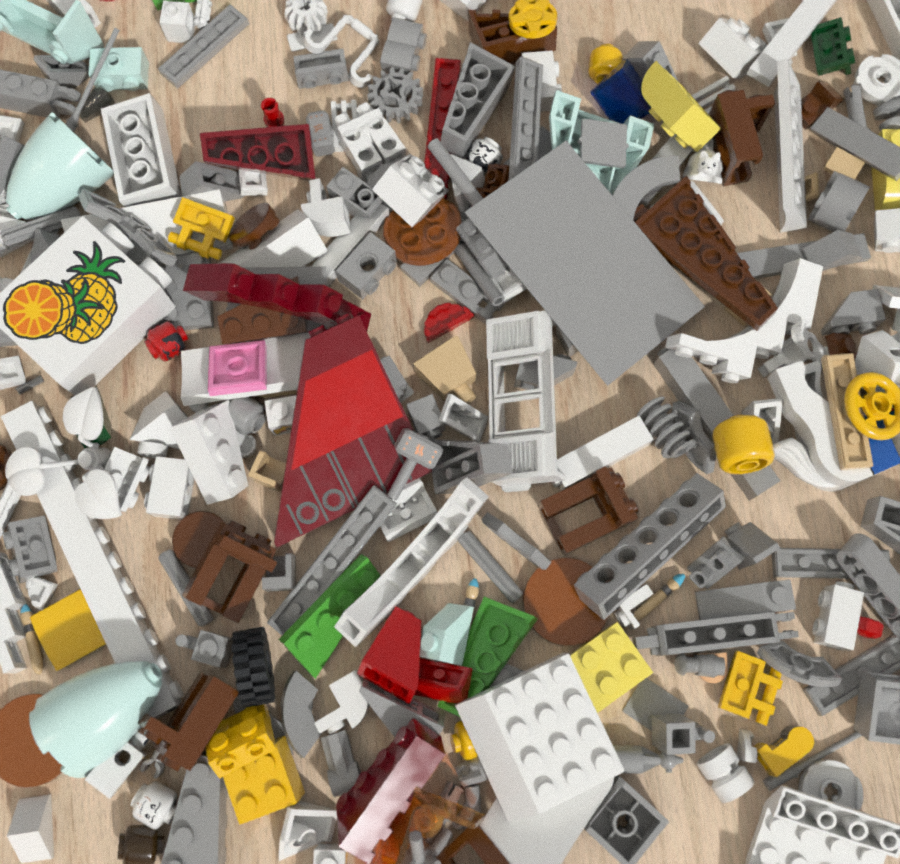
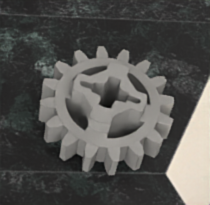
[367,67,423,123]

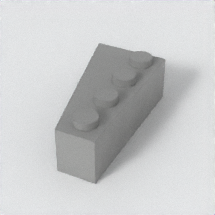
[161,751,228,864]

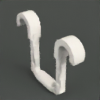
[304,15,379,88]

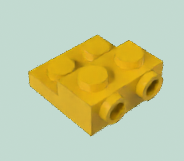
[206,704,277,778]

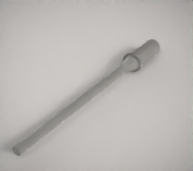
[66,28,120,132]
[763,731,862,791]

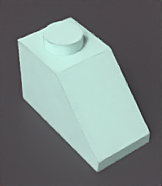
[420,603,474,666]

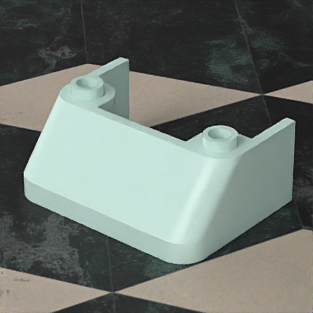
[0,0,104,64]

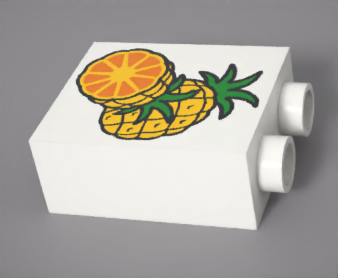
[0,216,176,395]

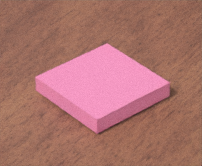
[208,340,267,396]

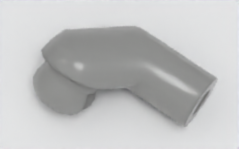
[452,784,481,830]

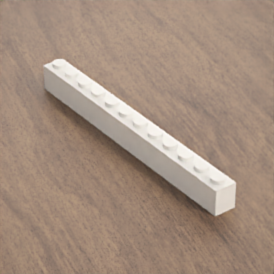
[1,401,183,719]

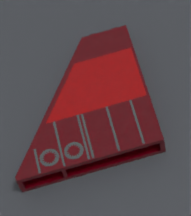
[274,312,432,547]

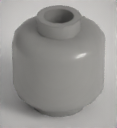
[229,396,266,435]

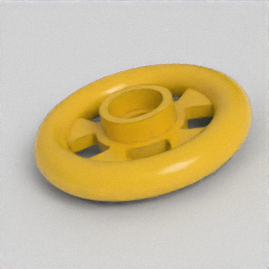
[844,372,900,440]

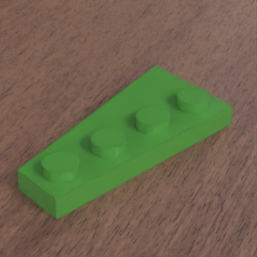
[278,554,381,679]
[438,597,538,717]

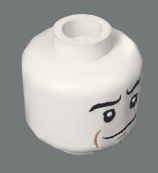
[130,781,178,829]

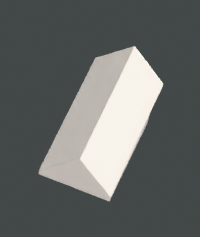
[218,209,327,268]

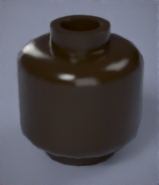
[117,825,164,864]

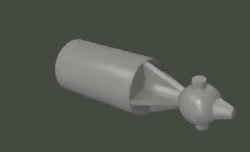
[613,745,683,774]

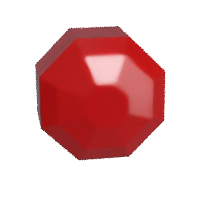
[857,616,884,639]

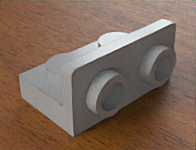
[3,515,58,584]

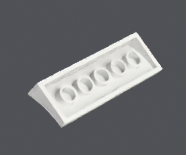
[774,59,807,233]
[61,189,234,266]
[181,333,310,406]

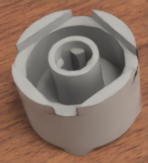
[808,171,870,232]

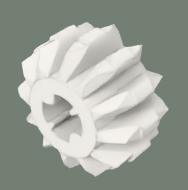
[284,0,328,36]

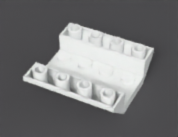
[746,785,900,864]

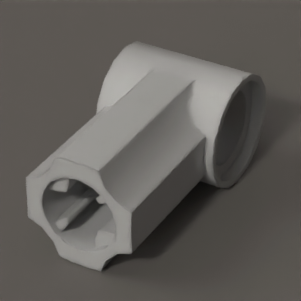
[321,730,361,797]

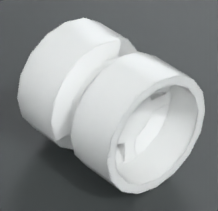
[696,743,755,803]

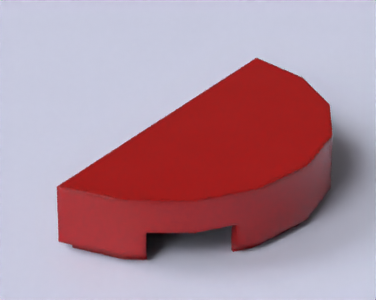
[424,302,474,343]

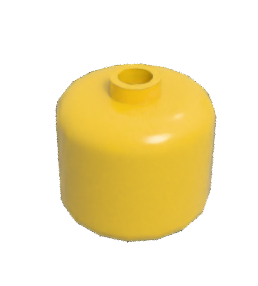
[712,415,775,474]

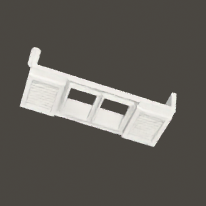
[486,311,565,492]

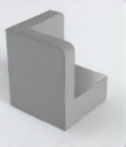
[262,553,296,592]

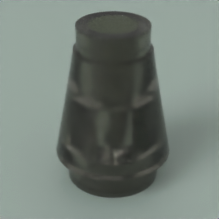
[79,86,116,123]

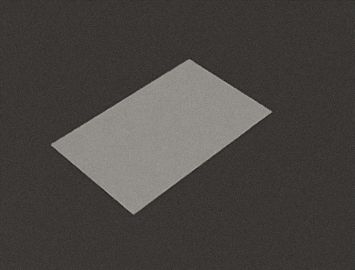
[464,141,705,386]

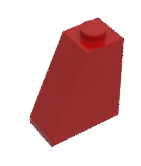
[357,606,421,704]

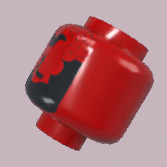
[144,321,188,362]

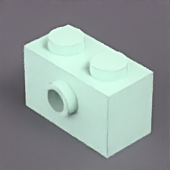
[89,47,149,92]

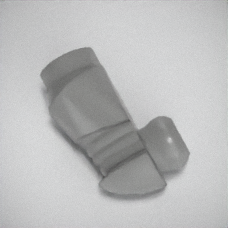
[674,653,725,678]

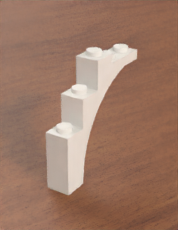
[665,258,823,383]
[334,477,489,647]

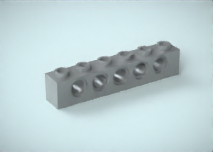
[574,473,726,620]

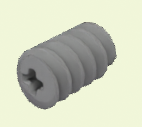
[637,397,697,459]

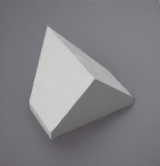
[130,391,188,450]
[278,801,337,861]

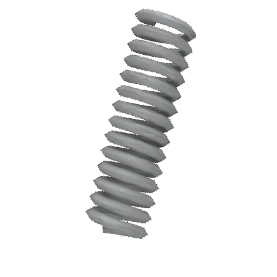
[15,375,44,395]

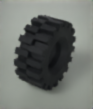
[232,626,275,708]

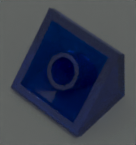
[590,58,652,124]

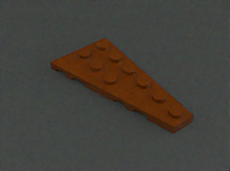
[635,175,778,331]

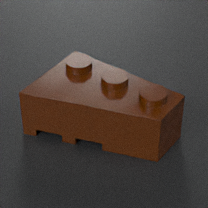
[468,10,557,63]
[217,276,308,344]

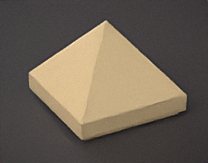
[805,172,820,203]

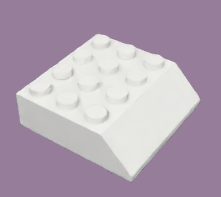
[455,652,625,822]

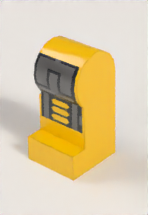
[753,725,814,777]

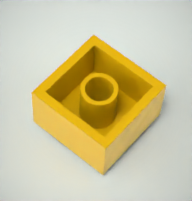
[223,735,305,825]

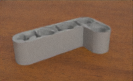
[837,533,900,638]

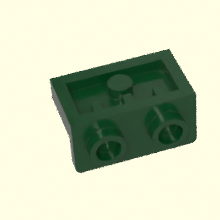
[811,17,855,76]

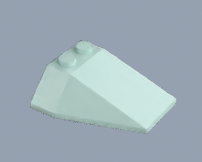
[549,90,654,195]

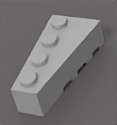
[441,42,515,159]

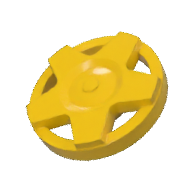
[509,0,557,39]

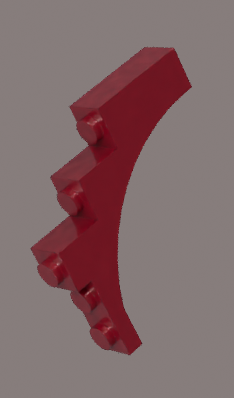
[183,263,371,331]

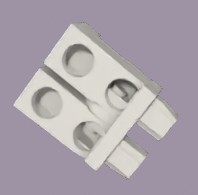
[335,102,406,182]

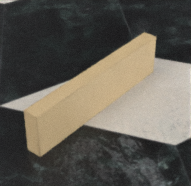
[821,353,873,470]

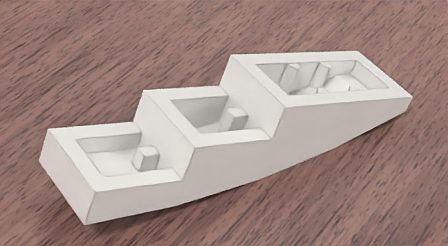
[0,552,27,673]

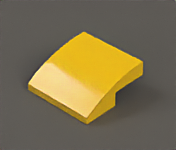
[30,589,106,671]

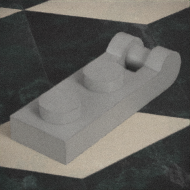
[430,259,505,324]

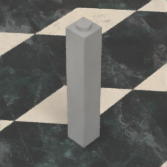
[654,348,780,501]

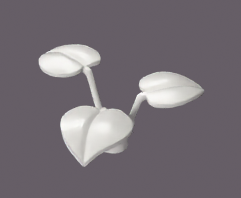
[5,387,122,519]

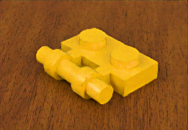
[168,197,235,260]
[717,651,783,726]

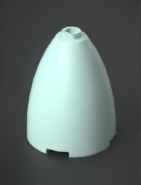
[5,112,114,220]
[29,661,163,778]

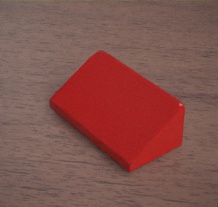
[414,658,473,704]

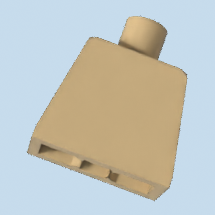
[413,335,476,404]

